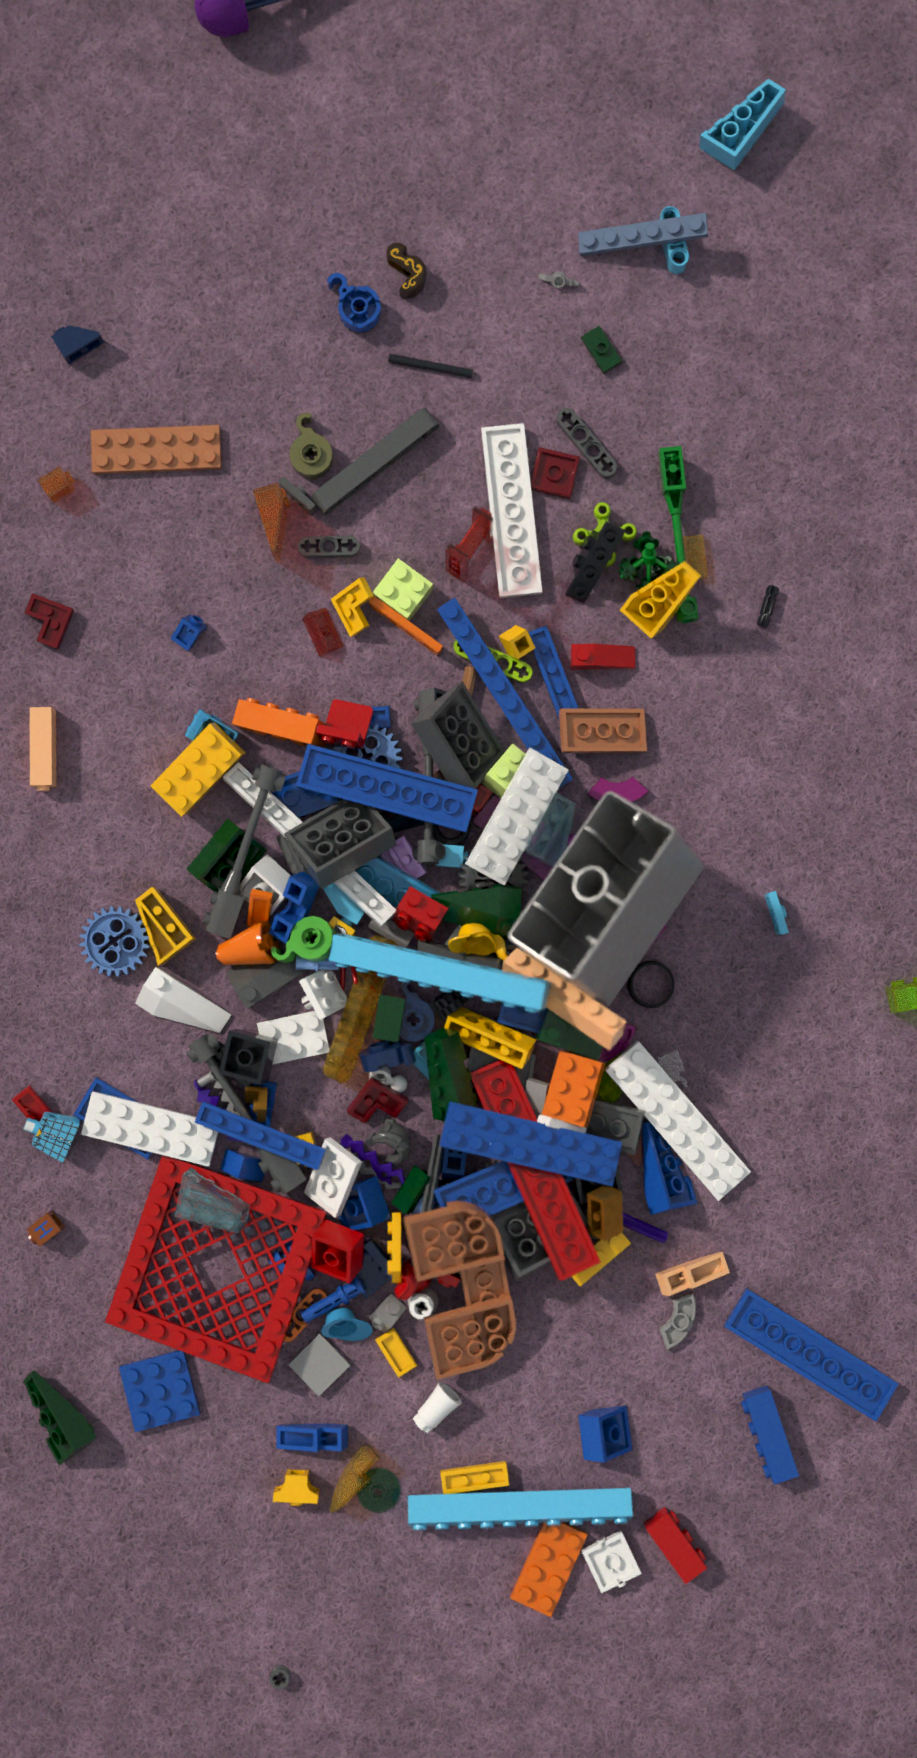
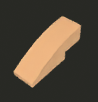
[655,1252,730,1296]

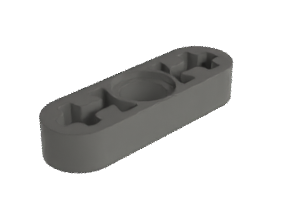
[297,536,360,558]

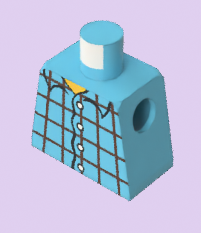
[23,1112,80,1162]

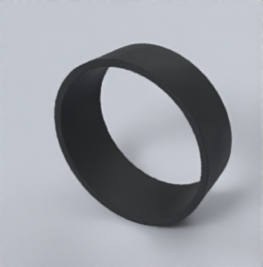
[627,961,675,1008]

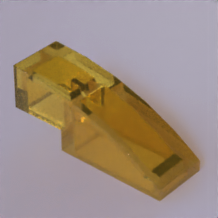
[330,1444,380,1513]

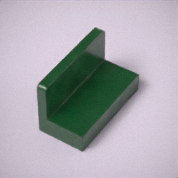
[372,995,405,1042]
[392,1165,431,1215]

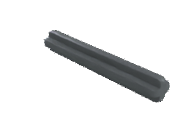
[421,1135,444,1213]

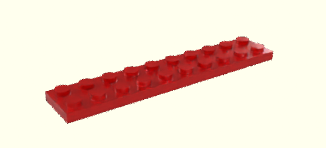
[470,1060,601,1281]

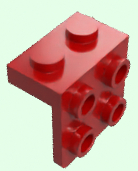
[316,699,374,749]
[393,886,448,942]

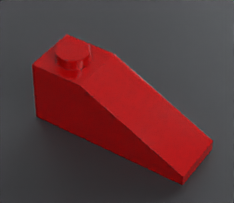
[570,644,635,670]

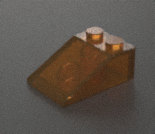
[253,482,290,562]

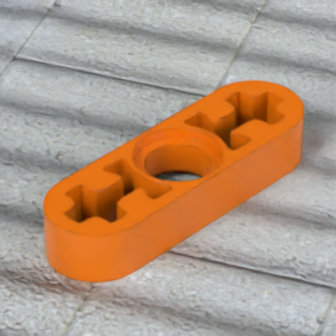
[284,1287,327,1342]

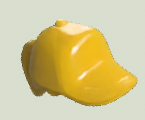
[448,923,508,960]

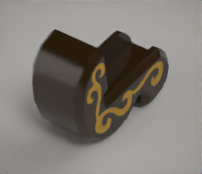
[387,243,426,299]

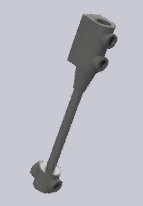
[412,688,446,865]
[202,764,286,939]
[186,1034,307,1194]

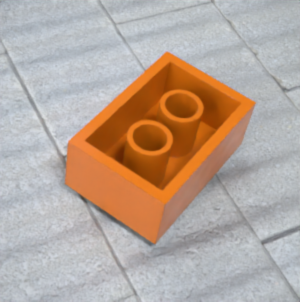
[541,1050,606,1127]

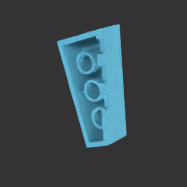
[700,79,786,170]

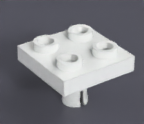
[299,970,350,1020]

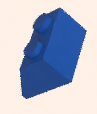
[339,1176,391,1230]
[578,1405,632,1463]

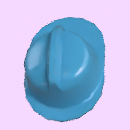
[321,1308,373,1341]

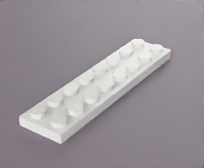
[481,423,542,598]
[604,1040,751,1201]

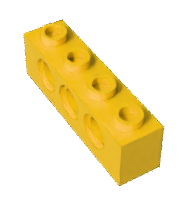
[444,1007,536,1069]

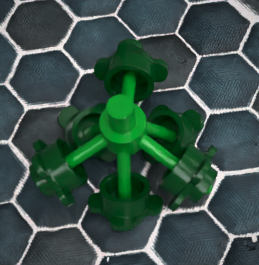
[618,531,680,589]

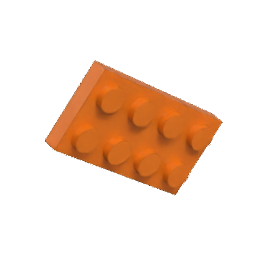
[510,1522,588,1617]

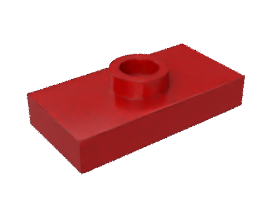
[12,1085,54,1122]

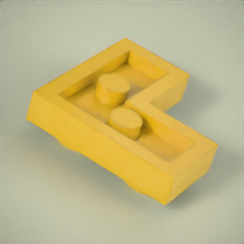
[331,577,374,637]

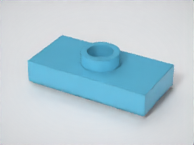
[764,891,789,935]

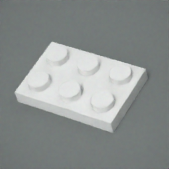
[257,1011,330,1065]
[304,1137,362,1218]

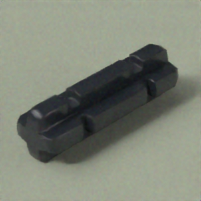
[757,585,779,628]

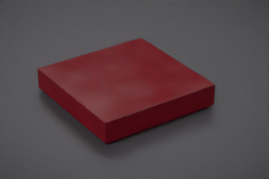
[530,447,580,499]

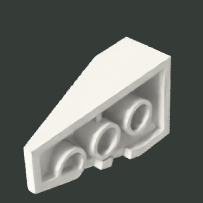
[135,967,232,1033]

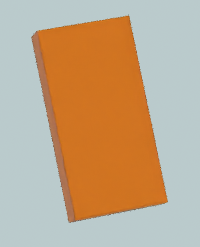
[246,889,273,927]

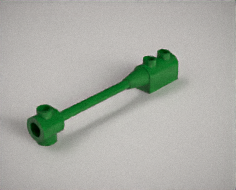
[658,446,699,623]

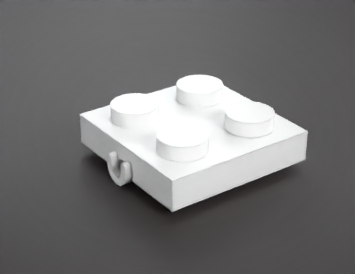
[582,1530,641,1593]

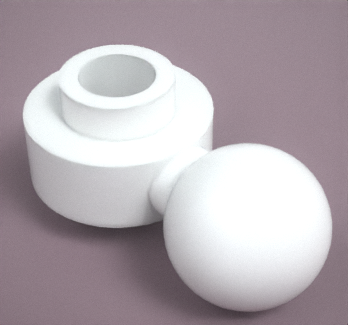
[369,1066,407,1093]

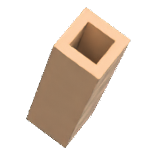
[30,707,56,791]

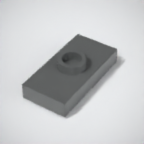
[278,476,317,516]

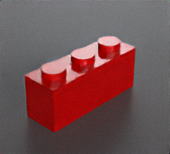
[644,1507,707,1584]

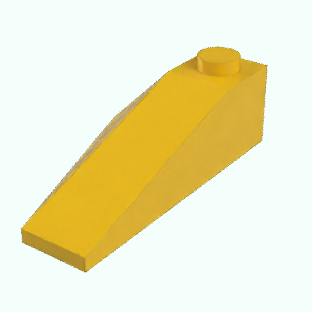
[620,561,701,639]

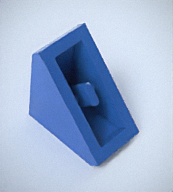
[220,1148,264,1182]

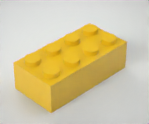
[150,722,246,817]

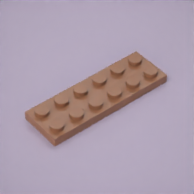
[91,425,222,474]

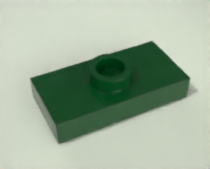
[581,325,622,374]

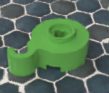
[271,916,337,963]

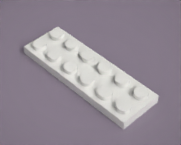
[465,748,568,885]
[81,1091,219,1167]

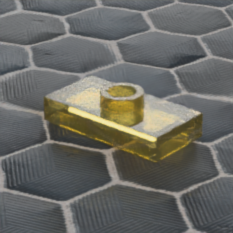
[683,534,708,579]

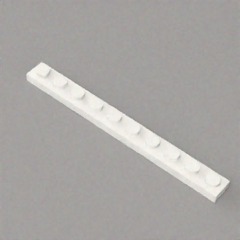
[223,762,396,927]

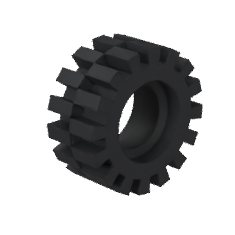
[429,990,471,1020]

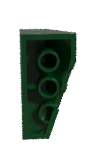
[431,884,522,937]
[24,1370,97,1466]

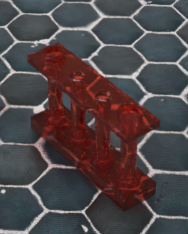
[445,507,494,583]

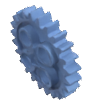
[333,724,403,769]
[79,906,151,977]

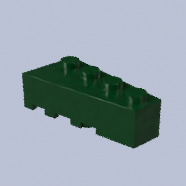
[425,1028,478,1122]

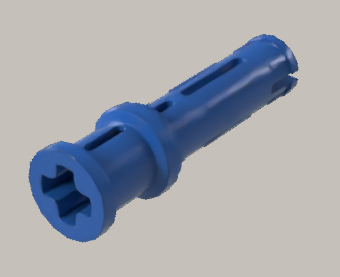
[301,1276,367,1324]

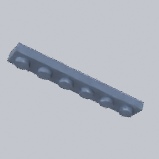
[578,213,708,256]

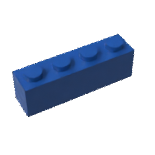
[741,1385,799,1485]

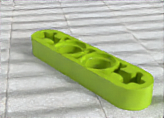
[454,640,532,683]

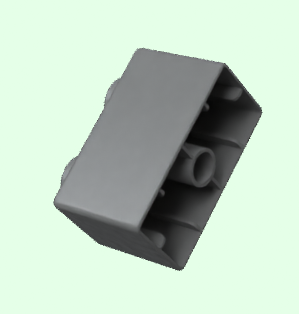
[508,791,704,1007]

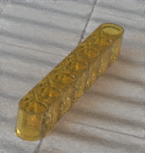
[323,935,396,1083]

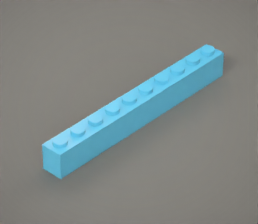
[329,933,551,1013]
[408,1488,633,1531]

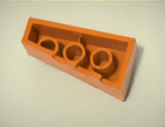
[232,698,327,748]

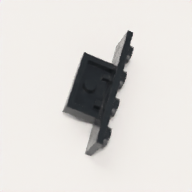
[565,522,626,603]

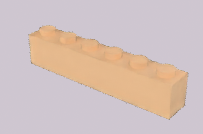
[502,948,626,1051]

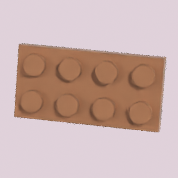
[559,708,647,753]

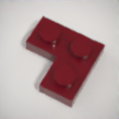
[24,593,74,650]
[347,1077,408,1124]

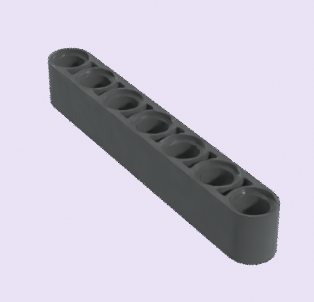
[310,407,440,516]

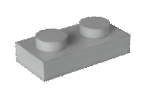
[368,916,414,948]

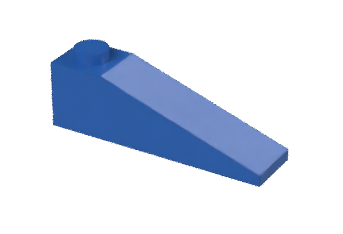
[642,1122,698,1215]

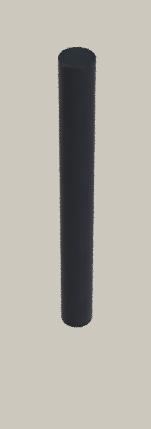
[388,354,474,378]

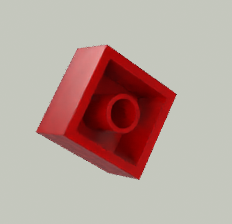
[311,1219,364,1284]

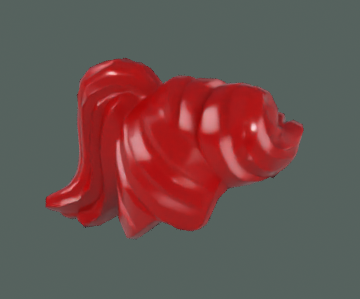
[395,1260,431,1300]

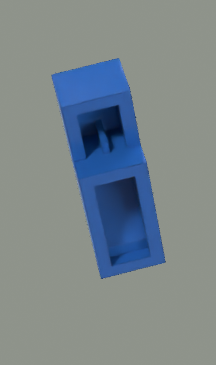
[276,1423,348,1452]

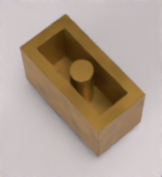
[587,1185,623,1241]

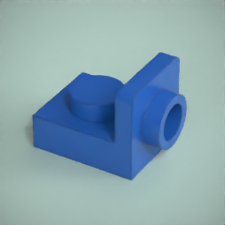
[170,614,207,651]

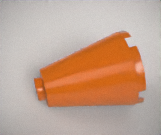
[216,921,279,965]

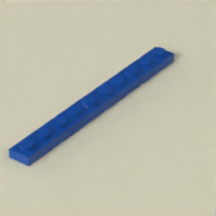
[437,597,573,789]

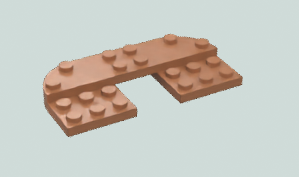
[404,1201,516,1380]

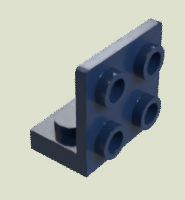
[352,1237,392,1299]

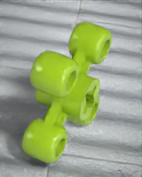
[573,502,637,567]

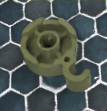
[290,413,333,480]

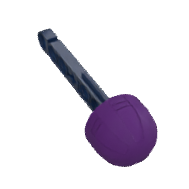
[195,0,283,37]

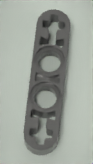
[557,408,617,479]

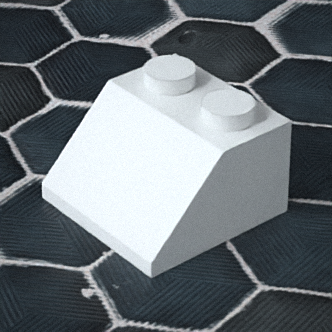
[238,854,291,916]

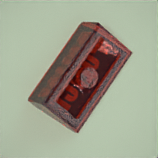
[303,608,343,657]

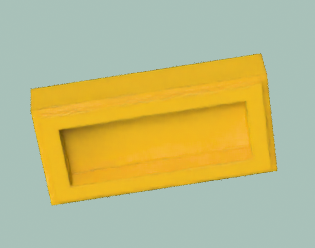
[375,1327,417,1378]

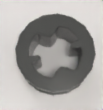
[269,1665,290,1689]

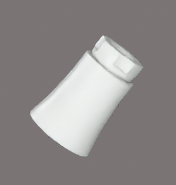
[408,1287,438,1319]
[413,1381,462,1433]

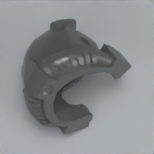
[364,1119,411,1167]

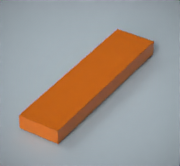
[369,596,443,656]

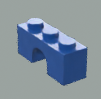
[269,871,319,943]

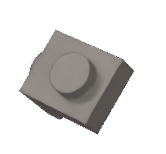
[369,1293,406,1332]

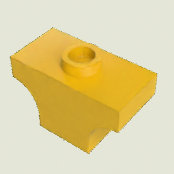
[273,1469,320,1506]

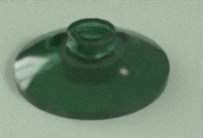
[356,1467,400,1513]

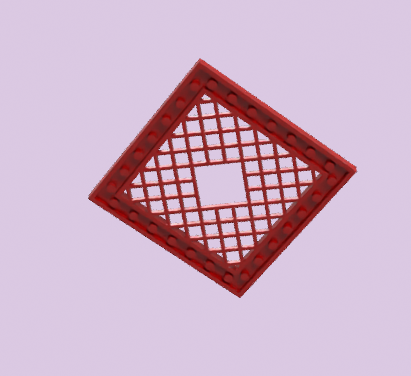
[105,1155,327,1383]

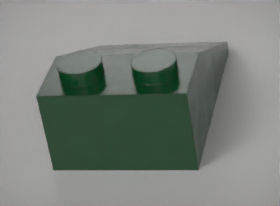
[536,1007,603,1061]

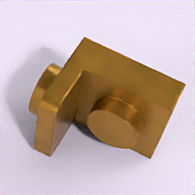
[245,1086,268,1122]

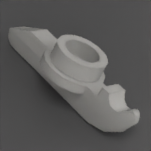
[539,272,580,288]

